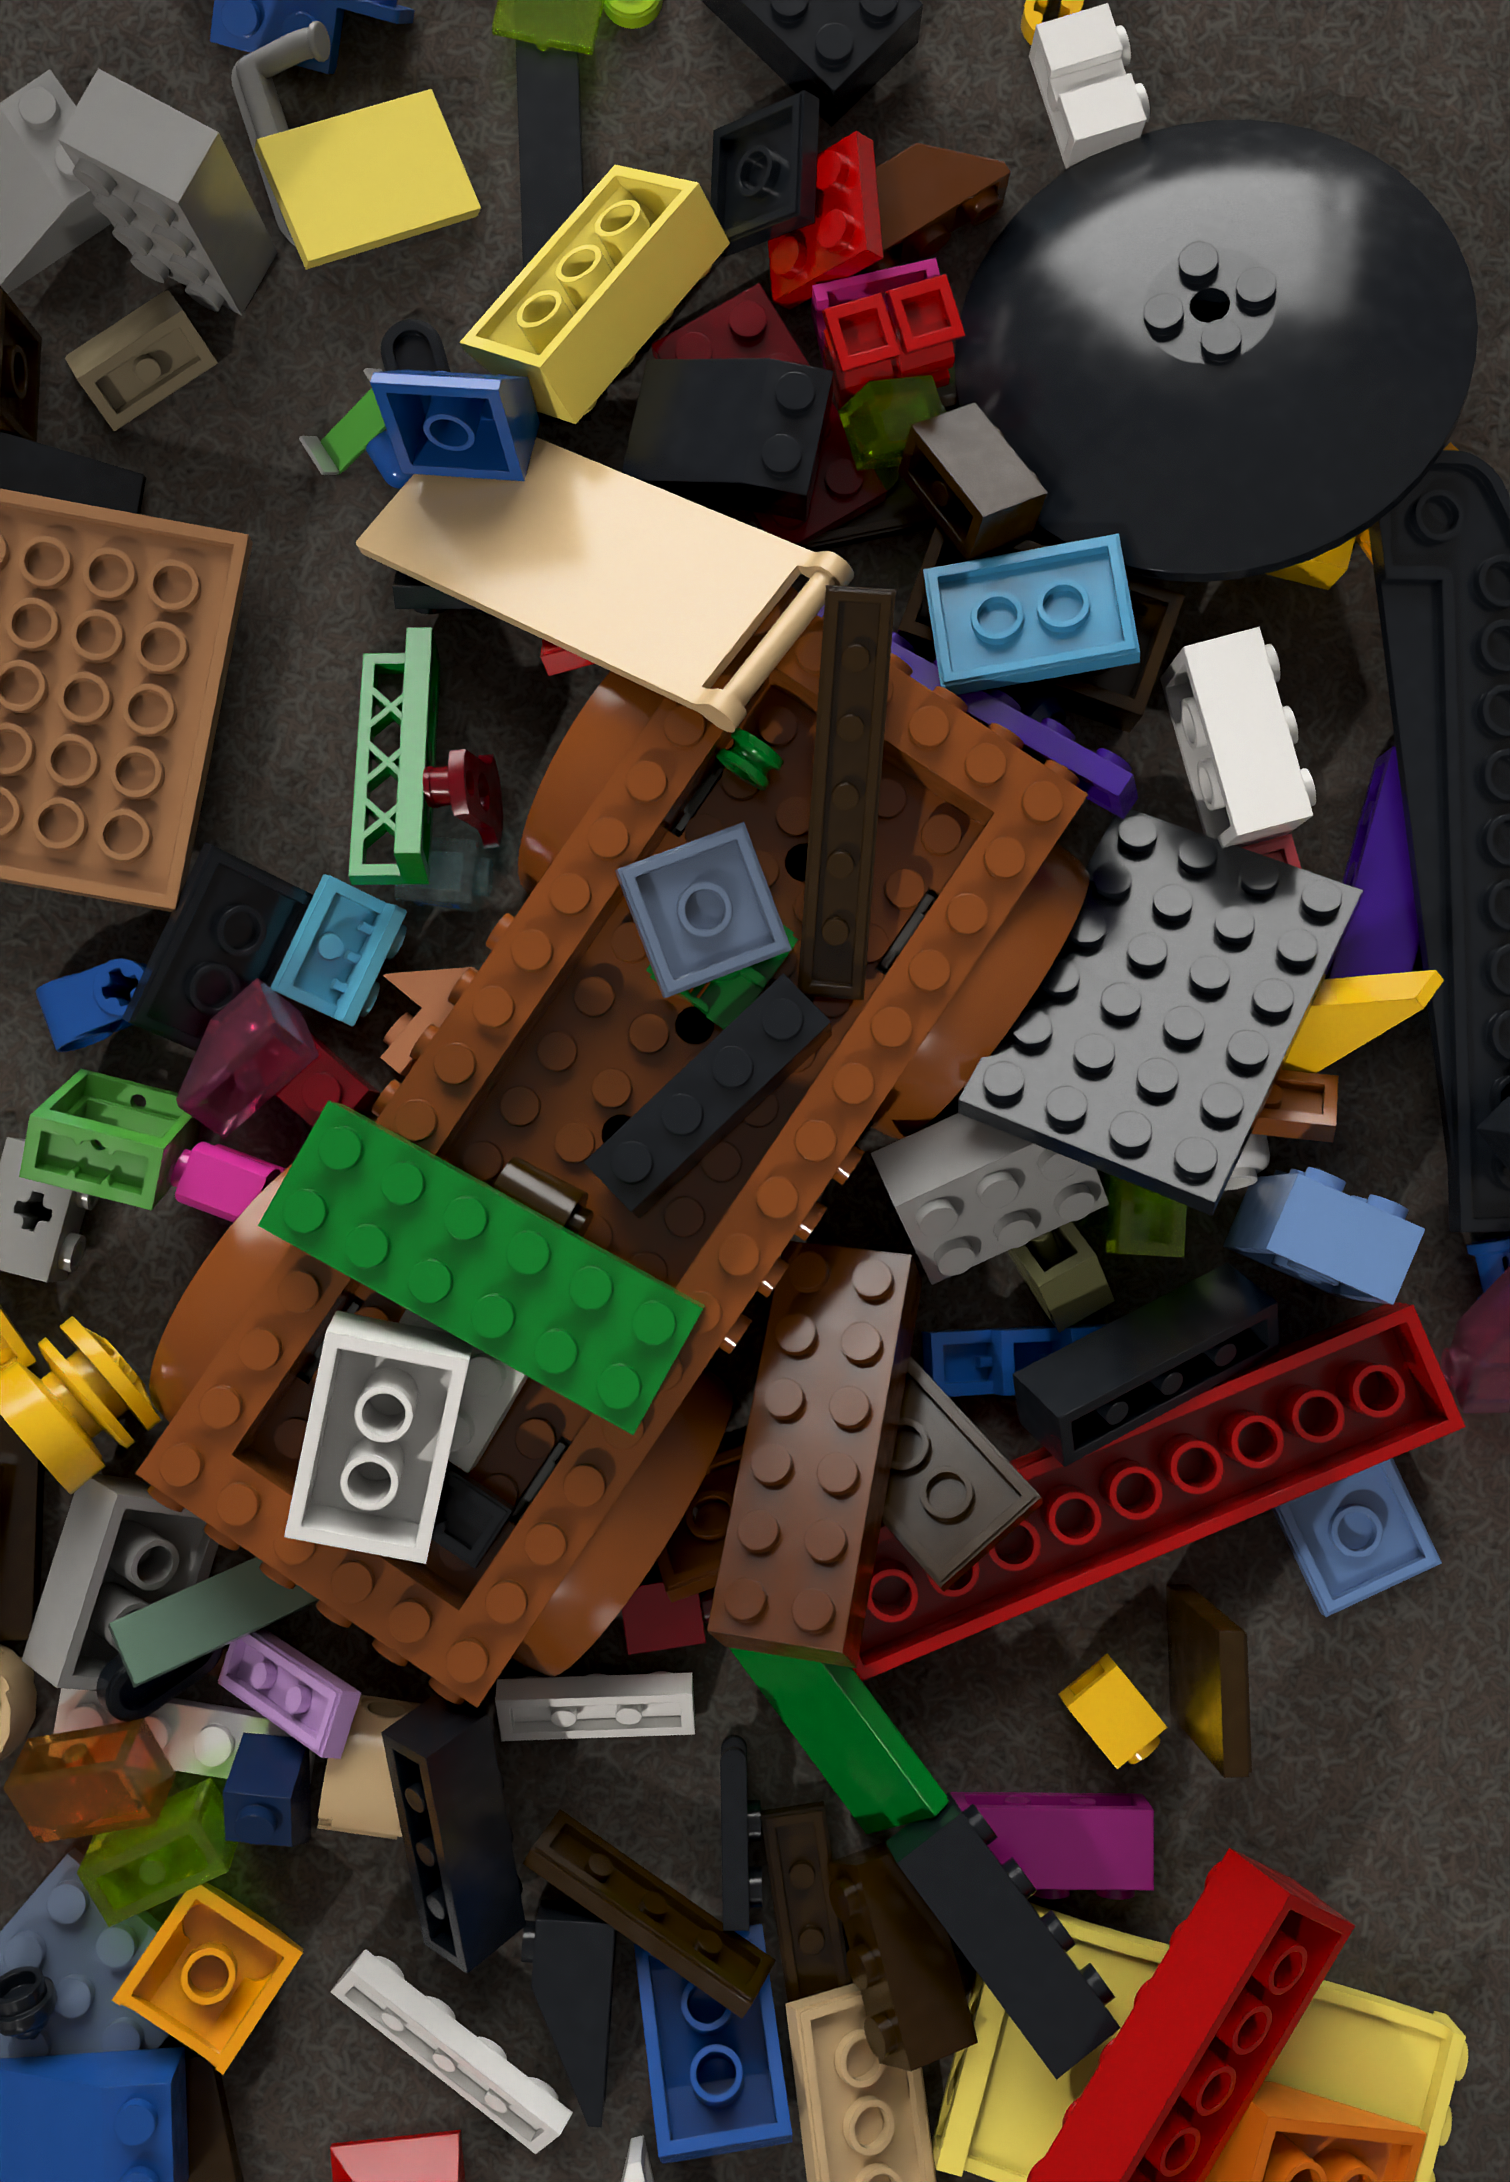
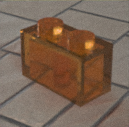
[3,1719,176,1843]

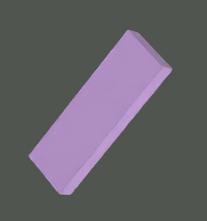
[218,1628,361,1759]

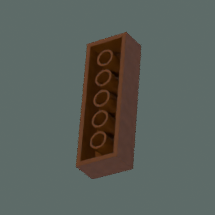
[707,1241,923,1668]

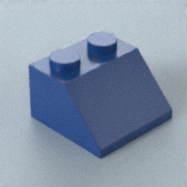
[370,370,540,481]

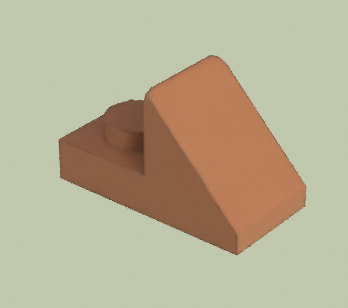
[380,967,478,1076]

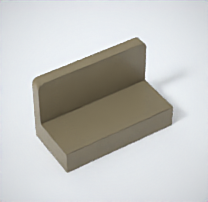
[65,290,218,431]

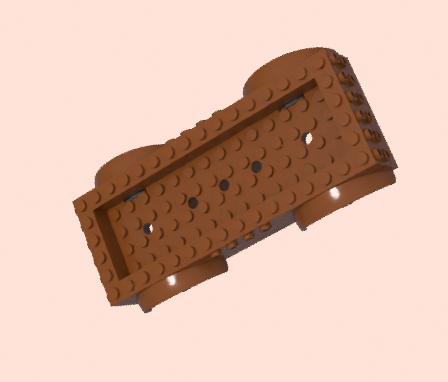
[135,586,1090,1708]

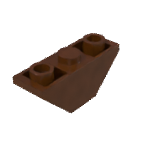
[850,143,1011,277]

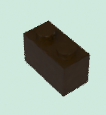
[898,402,1048,561]

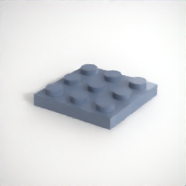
[0,1847,169,2058]

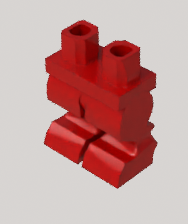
[822,274,965,416]

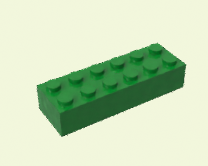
[258,1100,705,1435]

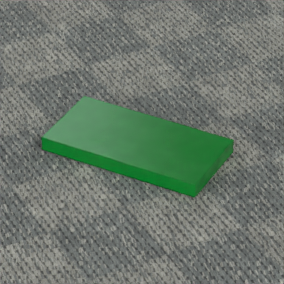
[729,1647,949,1834]

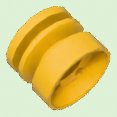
[0,1316,161,1494]

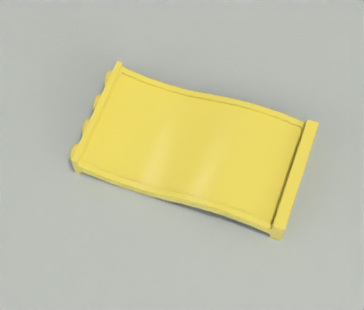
[932,1903,1468,2182]

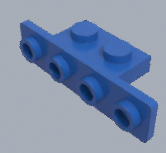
[210,0,415,74]

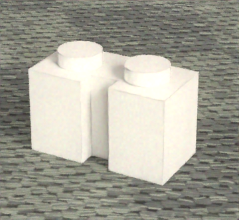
[1029,3,1150,170]

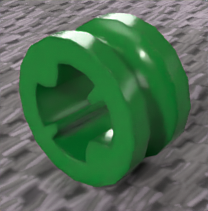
[716,728,784,791]

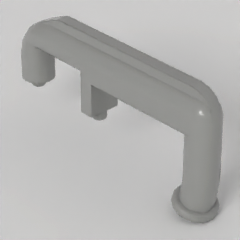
[231,21,331,247]

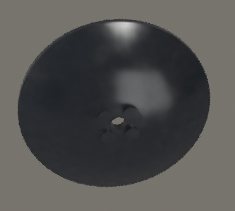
[955,119,1478,582]

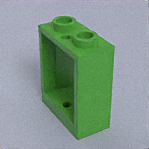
[19,1068,206,1210]

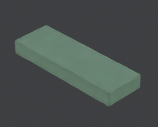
[108,1557,319,1688]

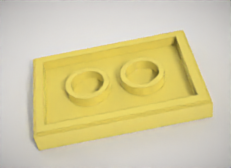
[254,89,481,270]

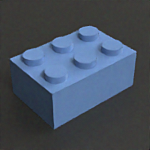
[1223,1167,1425,1305]

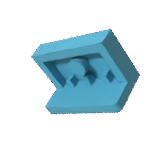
[270,874,407,1026]

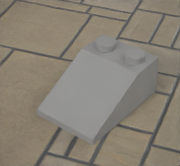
[0,69,112,294]

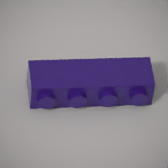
[1325,746,1420,979]

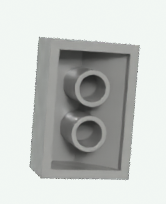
[22,1474,219,1691]

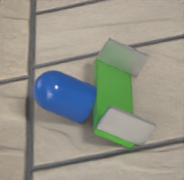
[299,368,413,489]

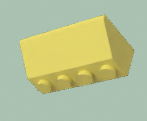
[459,165,730,424]

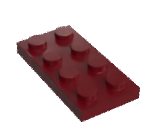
[651,283,887,547]

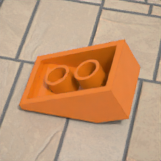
[1204,2081,1427,2182]

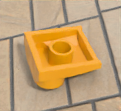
[112,1877,303,2075]

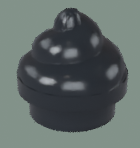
[0,1966,57,2040]

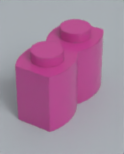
[171,1141,286,1223]

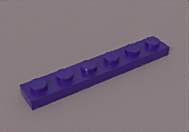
[817,604,1138,819]

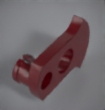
[423,749,503,848]

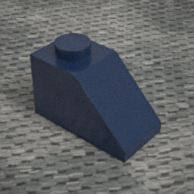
[223,1732,311,1847]

